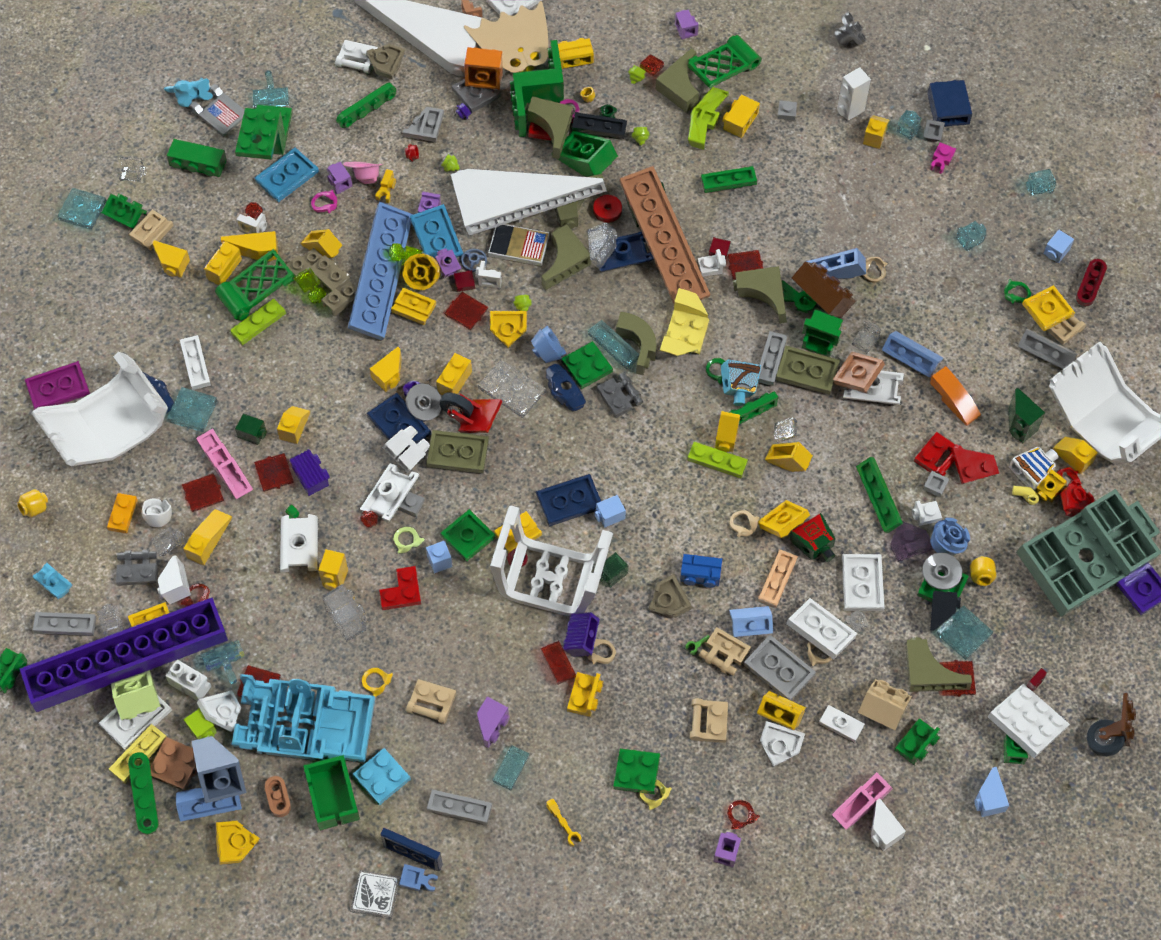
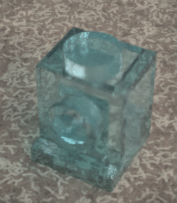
[896,110,922,140]
[1026,169,1056,195]
[956,221,986,251]

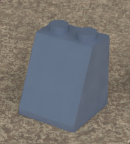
[191,736,247,803]

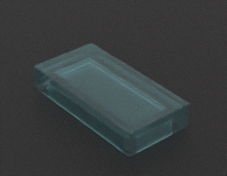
[493,745,530,790]

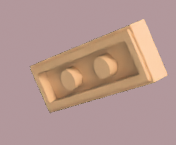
[758,549,798,608]

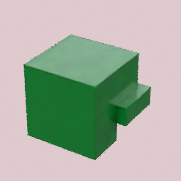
[802,310,843,357]

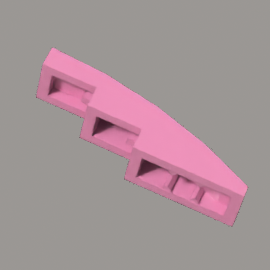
[196,429,253,500]

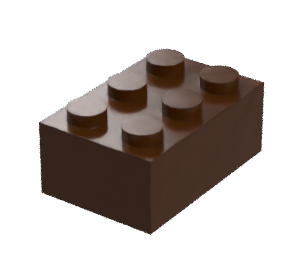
[791,261,856,318]

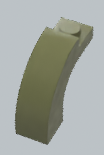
[616,312,657,375]

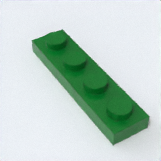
[856,457,903,533]

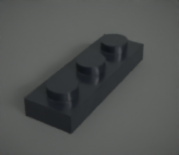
[572,112,627,139]

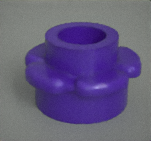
[456,103,472,119]

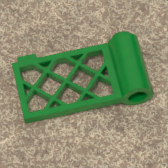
[687,35,762,88]
[215,249,295,320]

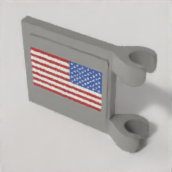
[190,84,244,136]

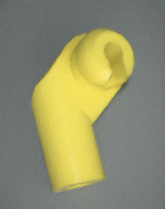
[1012,486,1039,505]

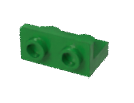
[101,193,147,229]
[0,648,28,694]
[894,718,940,765]

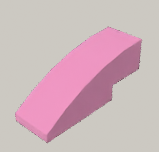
[832,772,893,830]

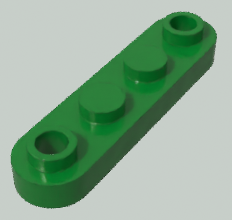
[336,83,397,128]
[128,752,159,835]

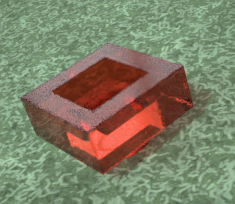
[640,54,664,76]

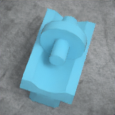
[32,563,72,599]

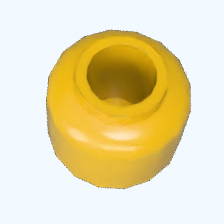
[17,489,48,518]
[970,556,997,586]

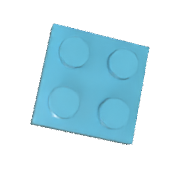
[353,748,411,805]

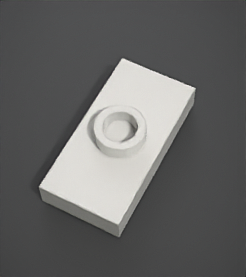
[819,705,865,743]

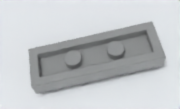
[1018,329,1078,369]
[758,331,787,386]
[33,612,96,636]
[427,789,492,825]

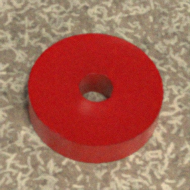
[593,195,622,223]

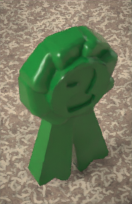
[781,280,817,313]

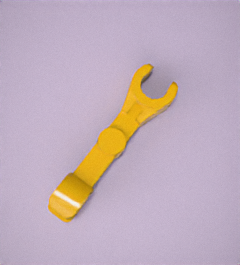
[546,799,581,847]

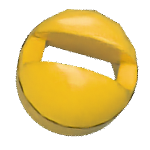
[580,87,595,103]

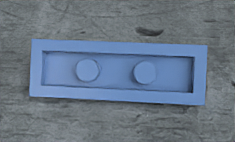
[882,331,943,377]
[176,787,242,821]

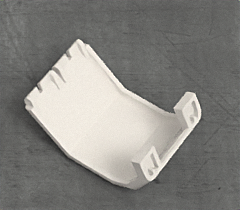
[1049,342,1161,465]
[32,352,168,466]

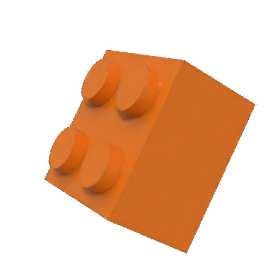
[464,47,503,90]

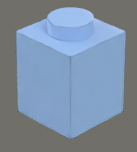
[1044,230,1074,263]
[594,495,626,528]
[426,541,453,574]

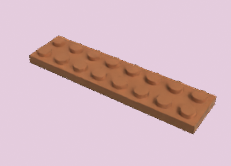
[619,166,711,304]

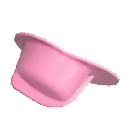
[343,162,383,184]

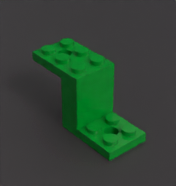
[510,40,564,137]
[235,105,293,160]

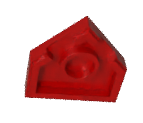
[1061,477,1095,517]

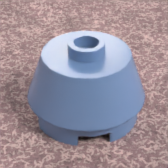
[531,325,566,363]
[930,518,970,556]

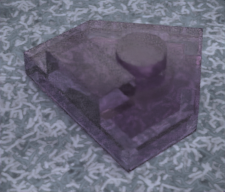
[890,521,933,562]

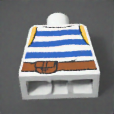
[1009,447,1058,492]

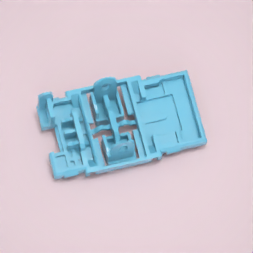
[232,674,376,762]

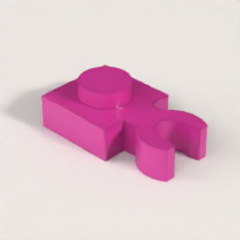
[930,142,956,174]

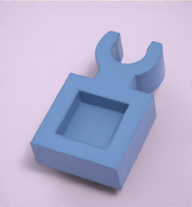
[399,864,438,892]

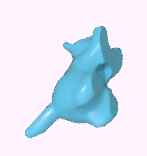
[164,78,213,107]

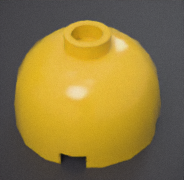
[403,254,440,290]

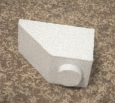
[157,555,191,605]
[871,799,906,851]

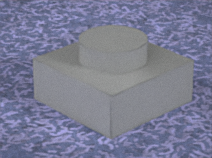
[778,100,797,121]
[923,119,945,140]
[923,471,949,497]
[399,492,425,517]

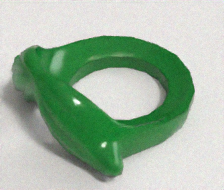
[1004,279,1031,304]
[706,358,725,384]

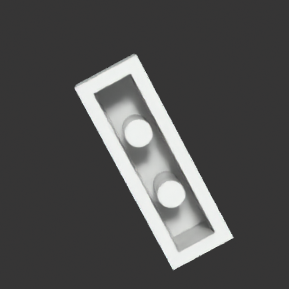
[837,67,871,121]

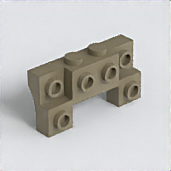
[286,248,357,317]

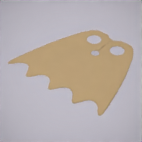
[464,1,548,73]

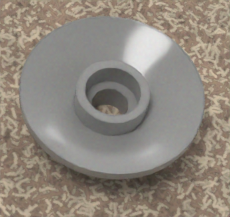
[406,384,441,421]
[922,553,962,590]

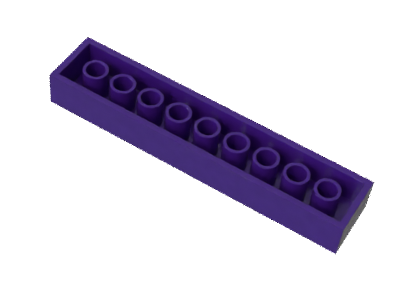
[20,598,228,712]

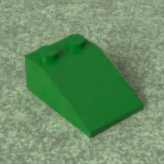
[551,131,618,177]

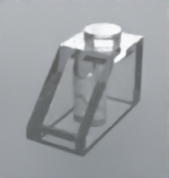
[587,223,617,268]

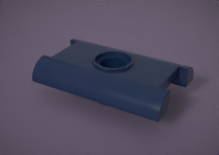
[593,232,654,273]

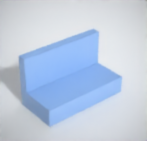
[729,606,773,637]

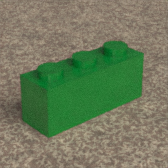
[167,139,227,177]

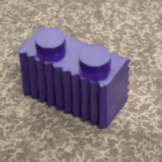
[289,449,330,496]
[563,612,600,657]

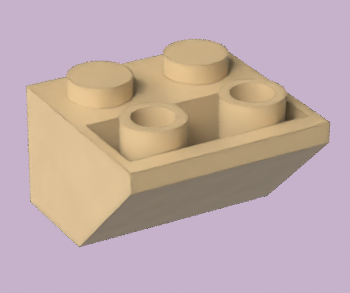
[858,679,912,730]

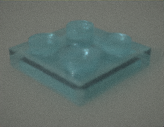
[57,188,107,230]
[167,387,218,432]
[936,606,993,660]

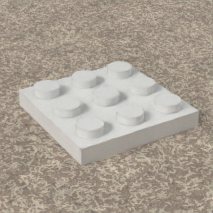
[988,684,1070,758]

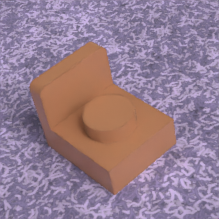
[461,0,483,18]

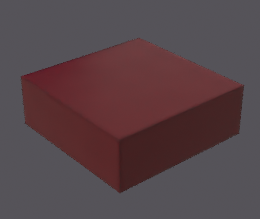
[709,237,731,259]
[454,270,475,292]
[1027,668,1047,692]

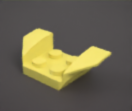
[660,288,709,356]

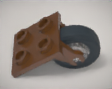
[1087,693,1136,757]

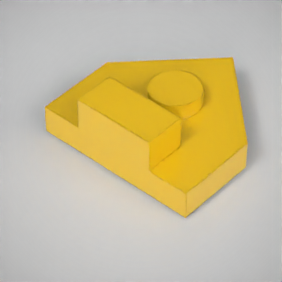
[490,311,527,348]
[215,821,260,865]

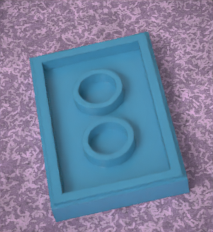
[255,147,319,203]
[410,204,463,262]

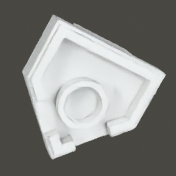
[197,690,241,732]
[760,721,805,767]

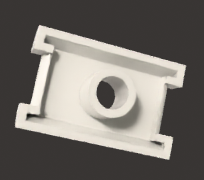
[843,371,904,405]
[360,463,419,523]
[280,514,318,572]

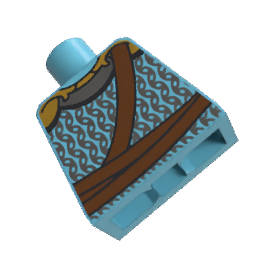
[721,360,761,406]

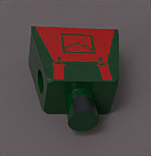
[789,513,836,562]

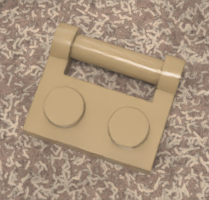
[1047,316,1086,345]
[406,679,456,724]
[690,698,728,743]

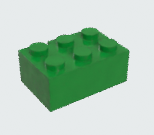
[303,755,360,831]

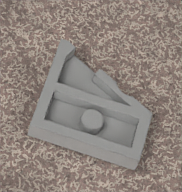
[403,107,444,142]

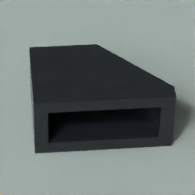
[930,591,961,631]

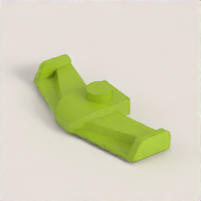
[688,87,729,150]

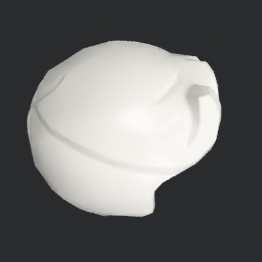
[141,498,172,527]

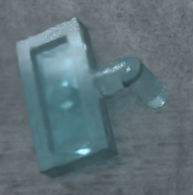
[253,70,289,108]
[201,640,245,684]

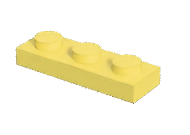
[109,724,167,784]

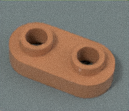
[265,776,291,817]

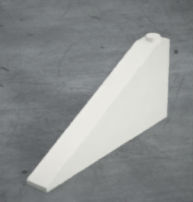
[354,0,482,77]
[451,169,607,236]

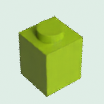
[184,708,217,740]

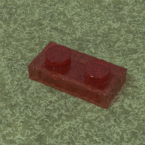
[541,641,576,685]

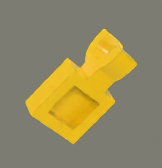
[375,169,396,203]

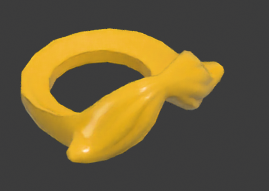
[362,668,393,697]

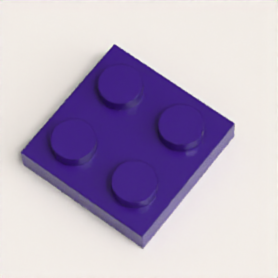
[1116,563,1161,615]

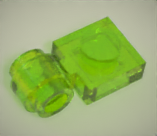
[389,243,423,265]
[294,267,326,304]

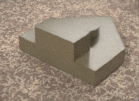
[366,44,405,79]
[649,574,693,618]

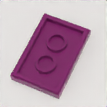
[24,361,90,410]

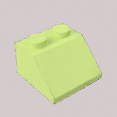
[111,670,161,720]

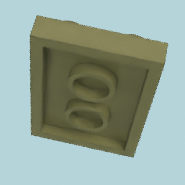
[775,346,840,395]
[426,430,489,474]

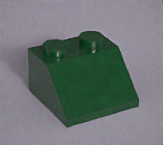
[1008,387,1045,444]

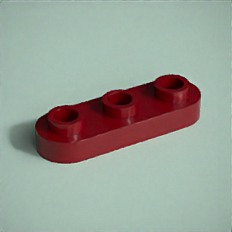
[1076,259,1107,307]

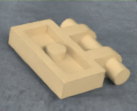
[699,627,751,676]

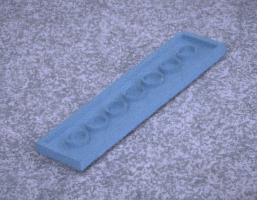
[348,202,413,340]

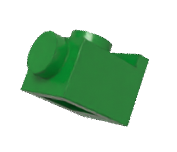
[1004,734,1028,765]

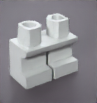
[382,426,430,473]
[166,660,211,701]

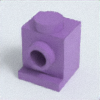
[675,10,699,39]
[327,162,352,194]
[418,192,441,213]
[434,248,462,279]
[713,832,741,868]

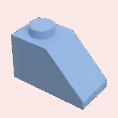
[974,767,1009,817]

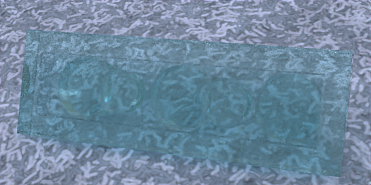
[588,320,639,369]

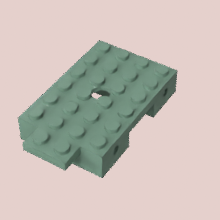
[1016,489,1161,617]

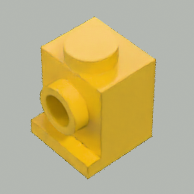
[1037,469,1067,503]

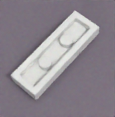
[180,335,211,390]

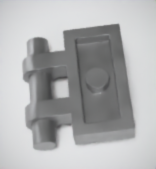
[597,372,643,418]
[116,549,158,586]

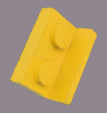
[567,672,603,717]

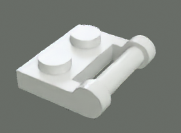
[335,40,378,73]

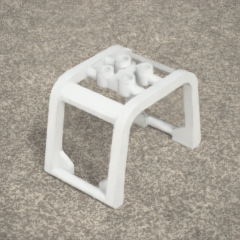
[490,506,613,616]

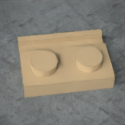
[129,209,174,251]

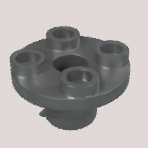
[834,11,867,45]

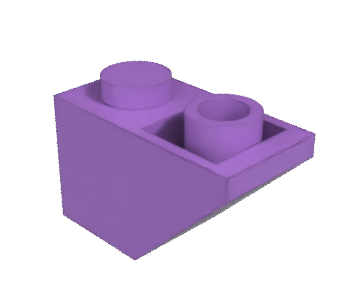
[477,697,510,748]

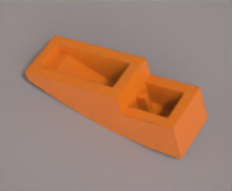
[930,366,981,426]

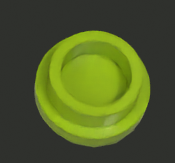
[628,65,646,84]
[632,127,650,146]
[441,154,460,172]
[513,295,532,311]

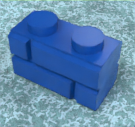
[680,554,722,588]

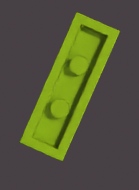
[230,299,286,346]
[687,442,748,479]

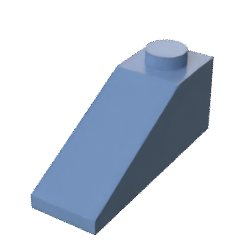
[806,248,866,278]

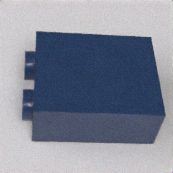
[927,80,972,127]

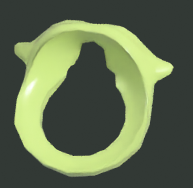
[393,527,425,553]

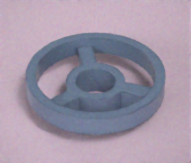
[461,249,487,272]

